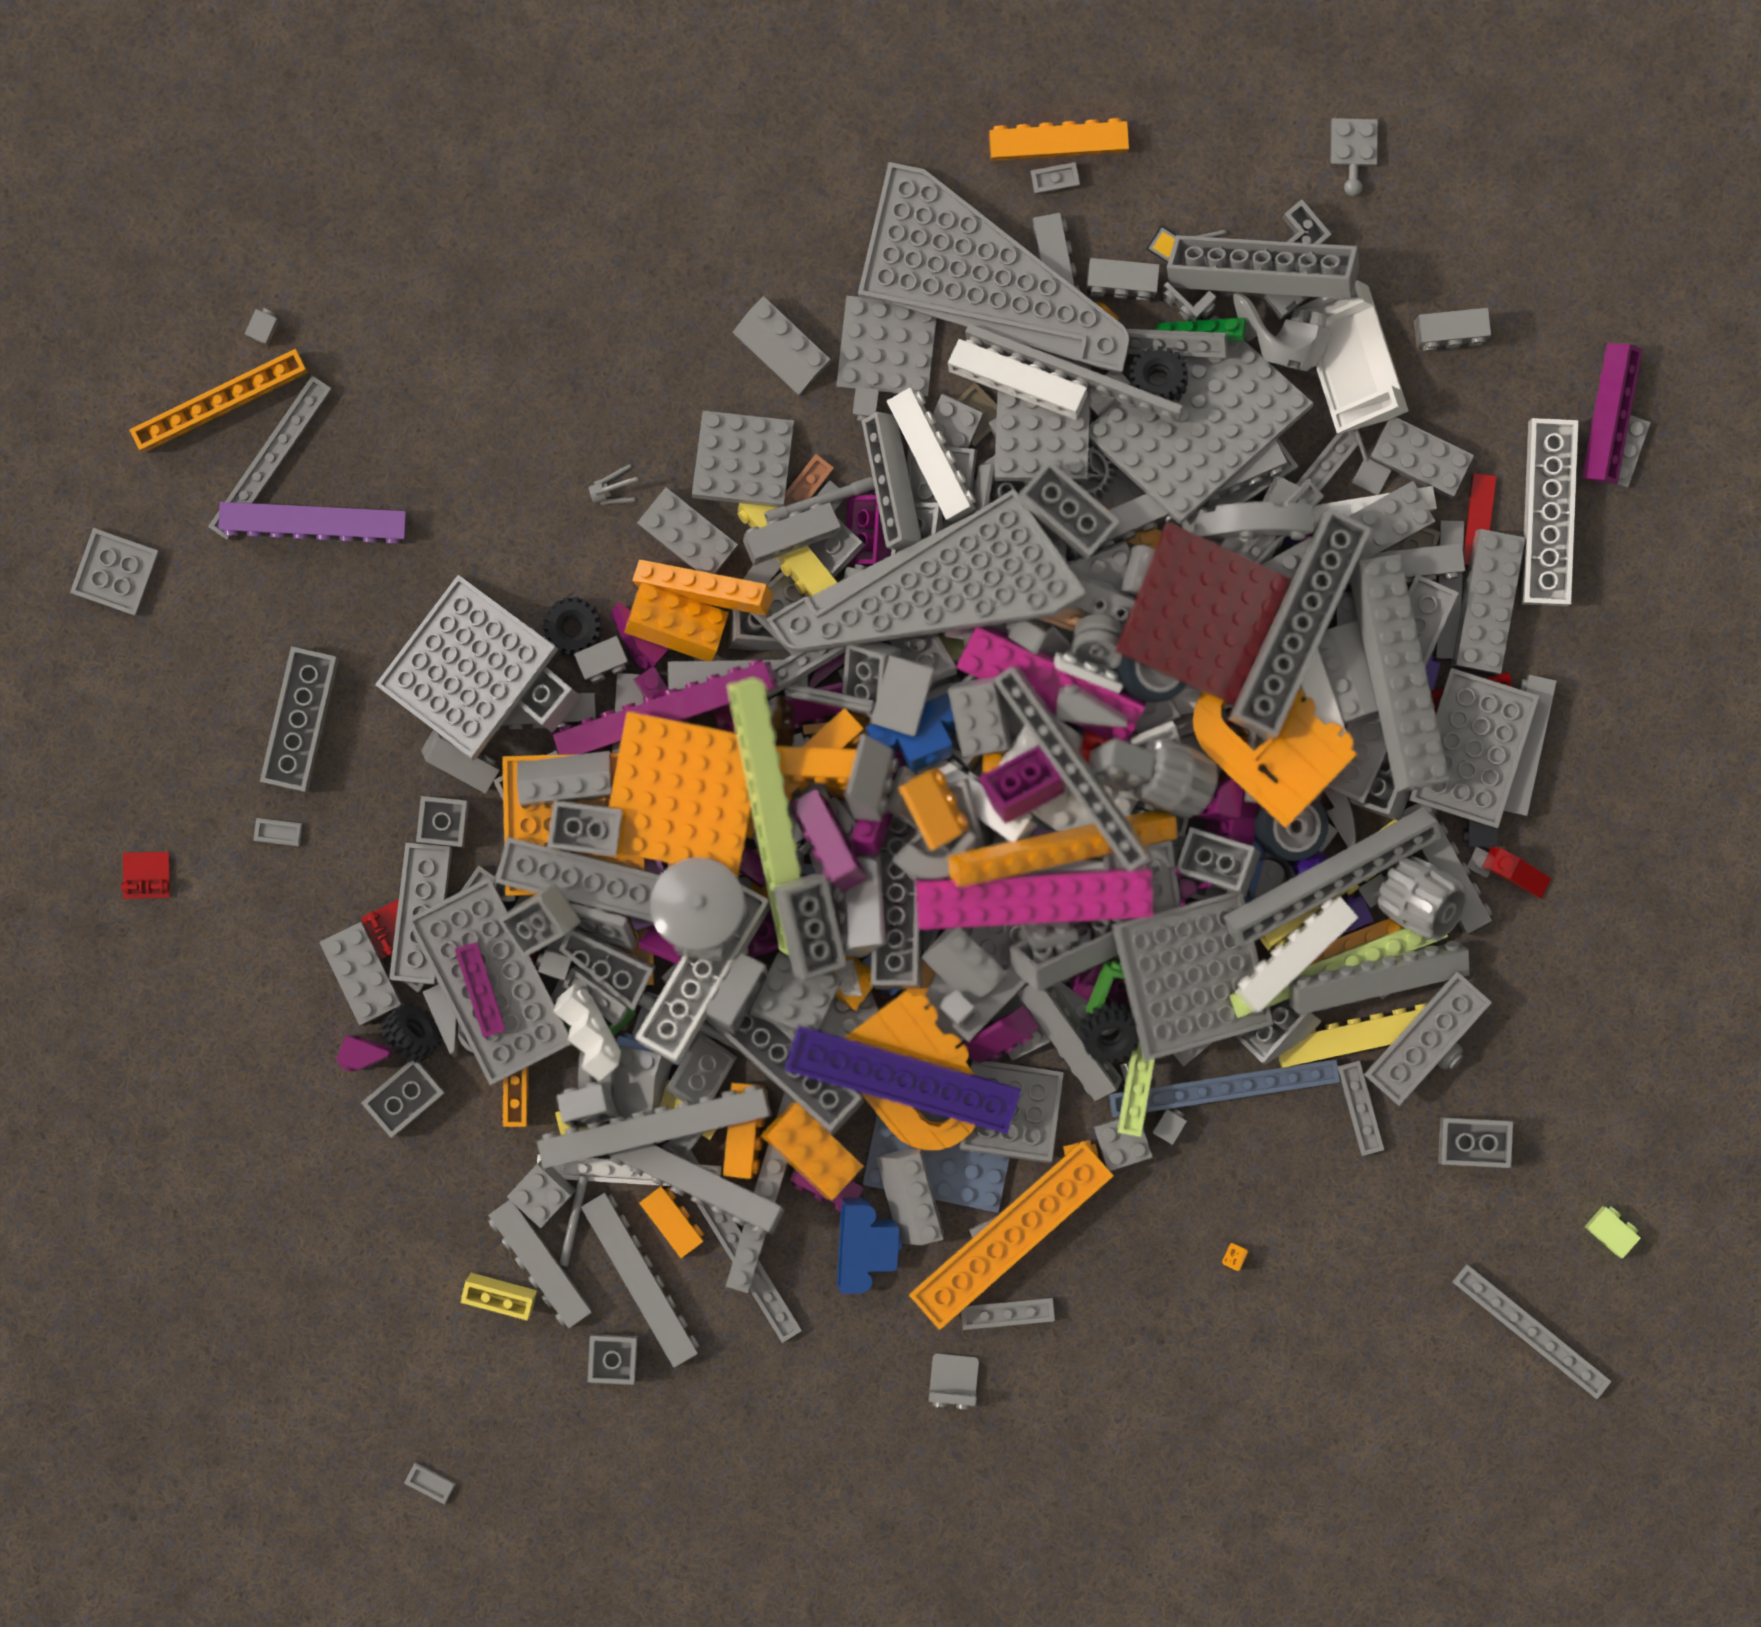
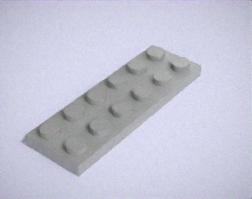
[389,843,452,985]
[1364,971,1492,1106]

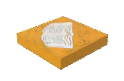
[830,956,874,1011]

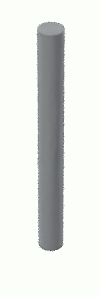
[559,1175,588,1266]

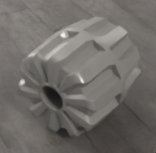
[1132,738,1218,817]
[1378,856,1468,940]

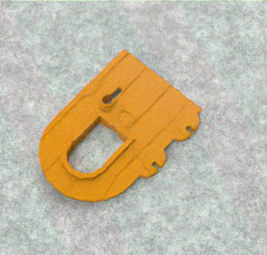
[1193,689,1357,828]
[844,989,976,1150]

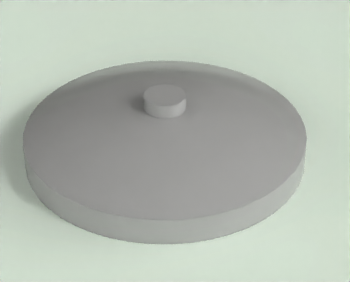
[651,858,745,952]

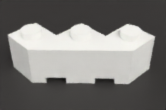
[554,984,621,1081]

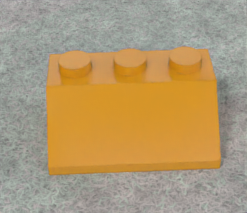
[899,766,969,850]

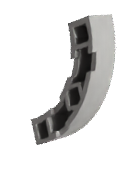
[1182,502,1314,542]

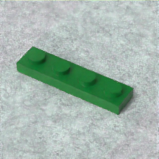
[1155,318,1247,342]

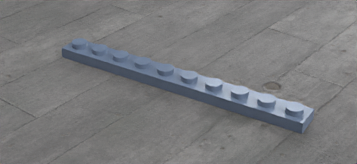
[1109,1059,1340,1117]

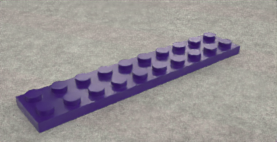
[785,1025,1021,1134]

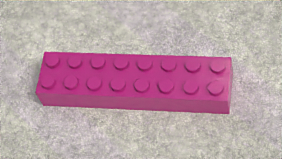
[957,625,1146,742]

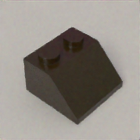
[766,695,795,747]

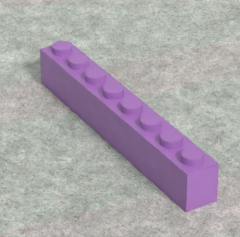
[218,502,406,544]

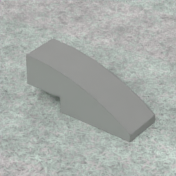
[1324,787,1357,848]

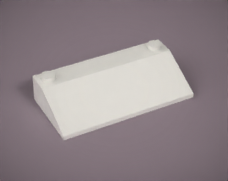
[1297,280,1409,434]

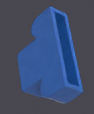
[866,692,957,772]
[837,1198,902,1294]

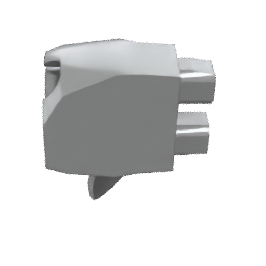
[1233,292,1330,371]

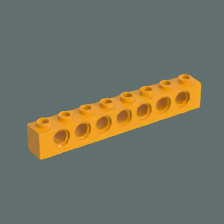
[129,349,309,453]

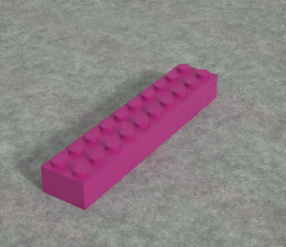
[915,866,1153,929]

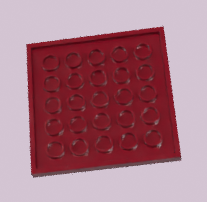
[1115,523,1292,706]

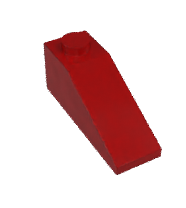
[1482,847,1551,899]

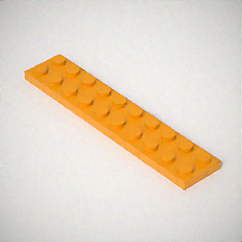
[909,1141,1113,1330]

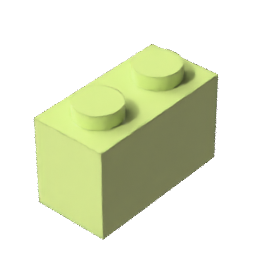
[1585,1206,1640,1259]

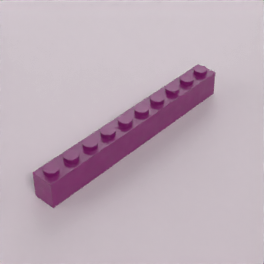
[553,659,779,755]

